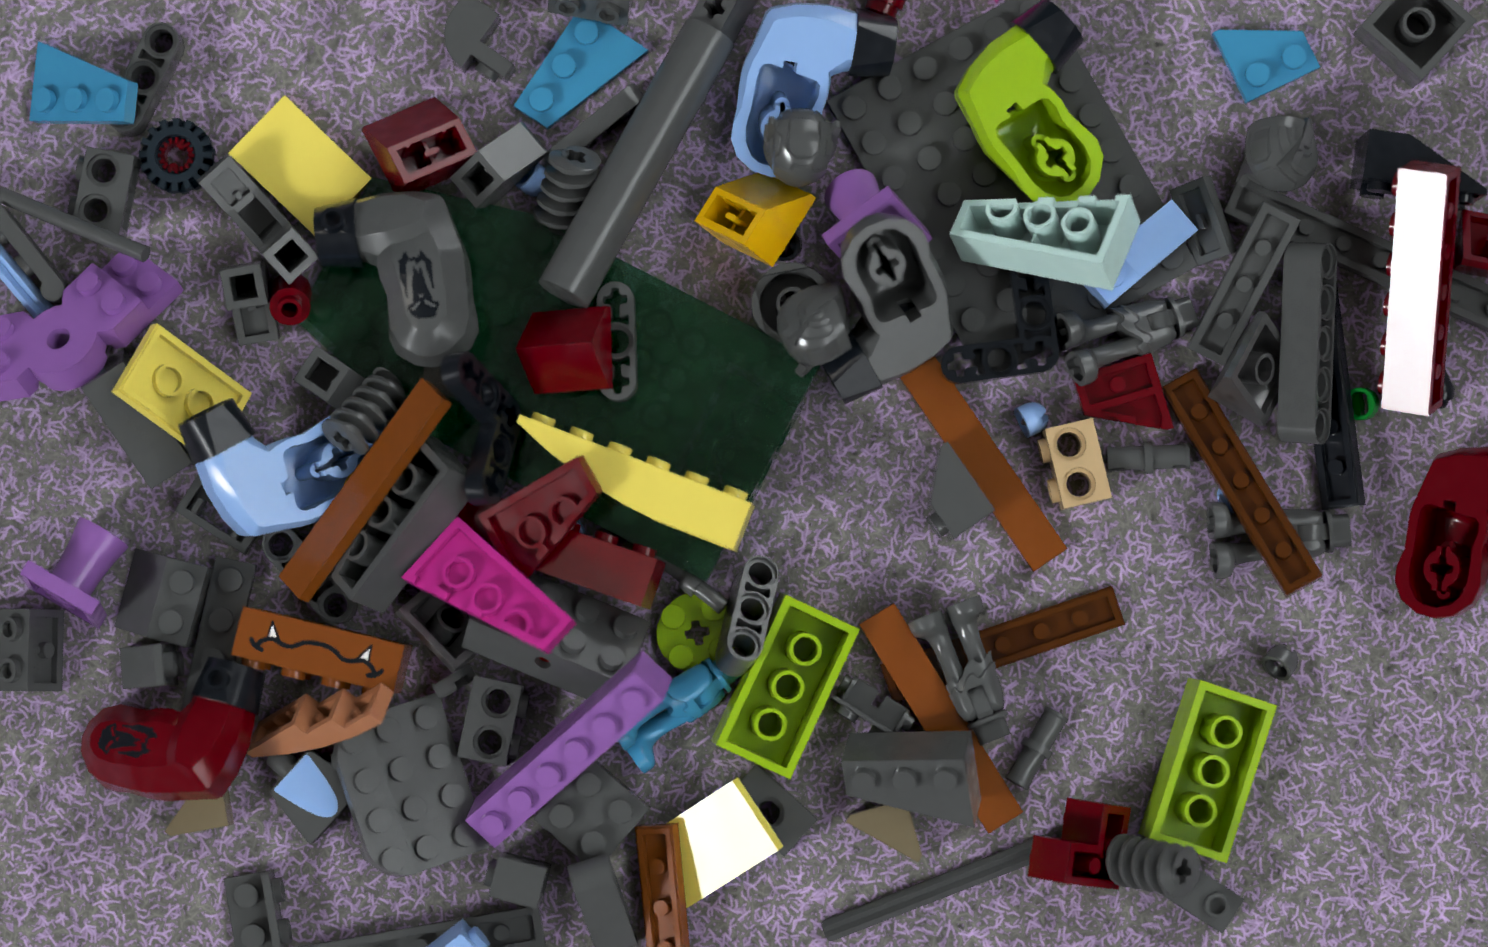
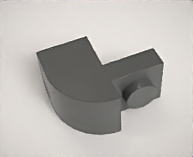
[444,0,516,83]
[219,260,281,346]

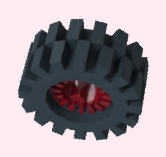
[139,118,216,194]

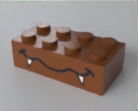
[231,606,413,694]

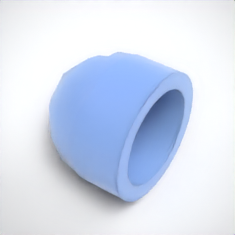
[516,163,546,197]
[1014,402,1049,438]

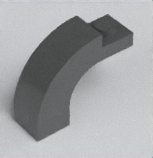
[197,153,319,284]

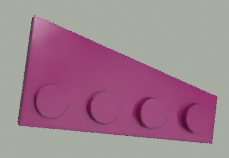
[401,516,577,655]

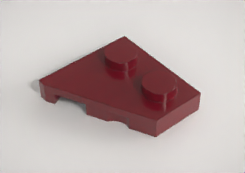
[1072,353,1174,430]

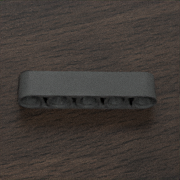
[1277,242,1337,444]

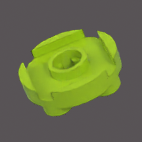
[656,594,735,671]

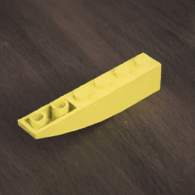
[517,412,755,553]

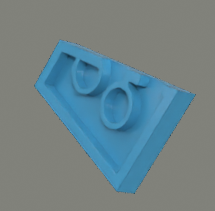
[514,17,649,130]
[29,41,138,124]

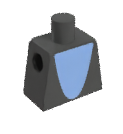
[265,749,348,844]

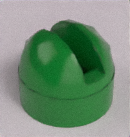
[1351,388,1380,420]

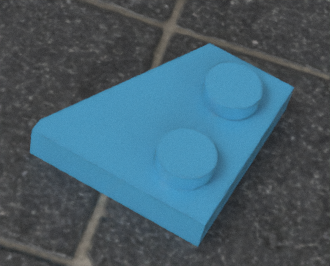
[1212,30,1320,104]

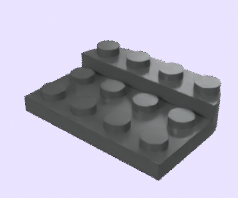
[331,693,490,877]

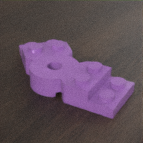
[0,252,184,402]

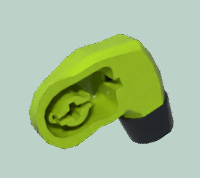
[954,0,1104,202]

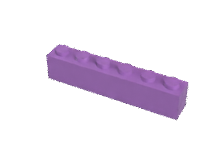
[465,650,672,848]

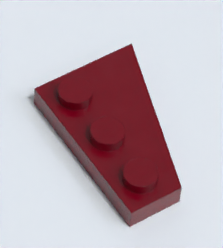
[477,455,603,579]

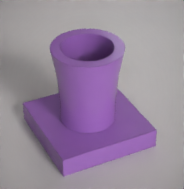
[822,169,933,259]
[20,517,129,629]

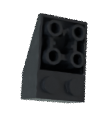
[1350,129,1487,211]

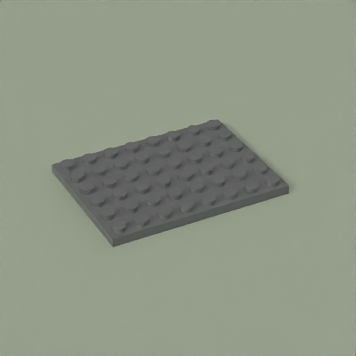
[826,0,1198,384]

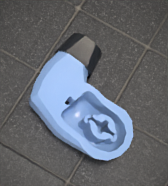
[731,3,898,177]
[178,398,380,536]

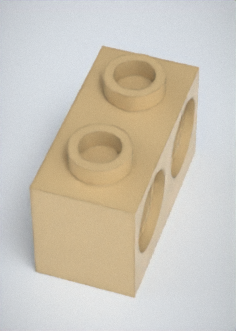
[1037,418,1112,510]

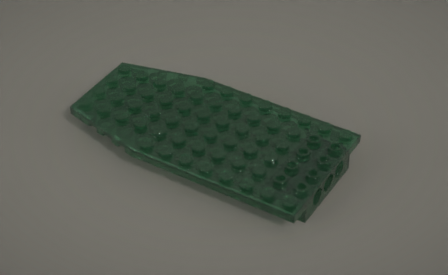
[299,177,822,582]

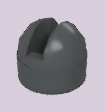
[1262,644,1298,680]

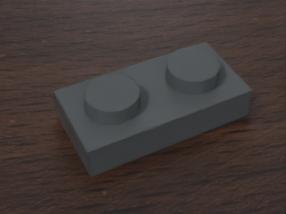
[1169,175,1237,267]

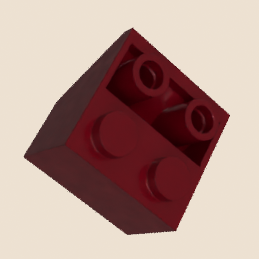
[362,97,477,192]

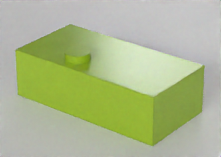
[711,593,860,779]
[1138,678,1277,863]

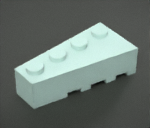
[949,194,1141,291]

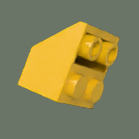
[694,173,816,267]

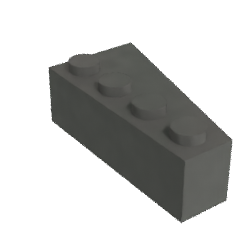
[331,435,468,614]

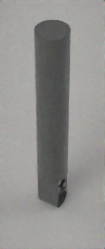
[538,0,757,308]

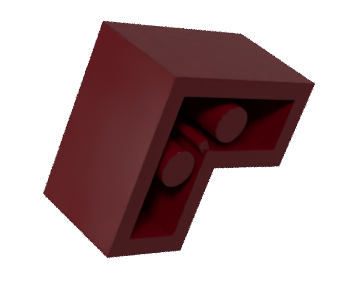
[1028,798,1131,890]

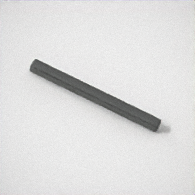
[821,835,1048,941]

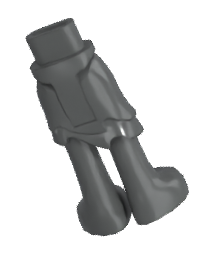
[1055,296,1199,386]
[1207,502,1352,579]
[908,595,1011,746]

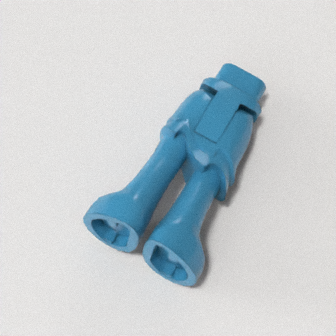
[618,658,744,774]

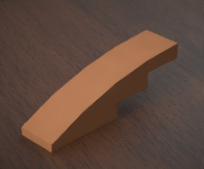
[247,683,394,758]

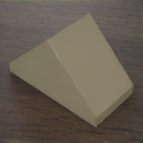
[164,789,234,836]
[845,804,922,862]

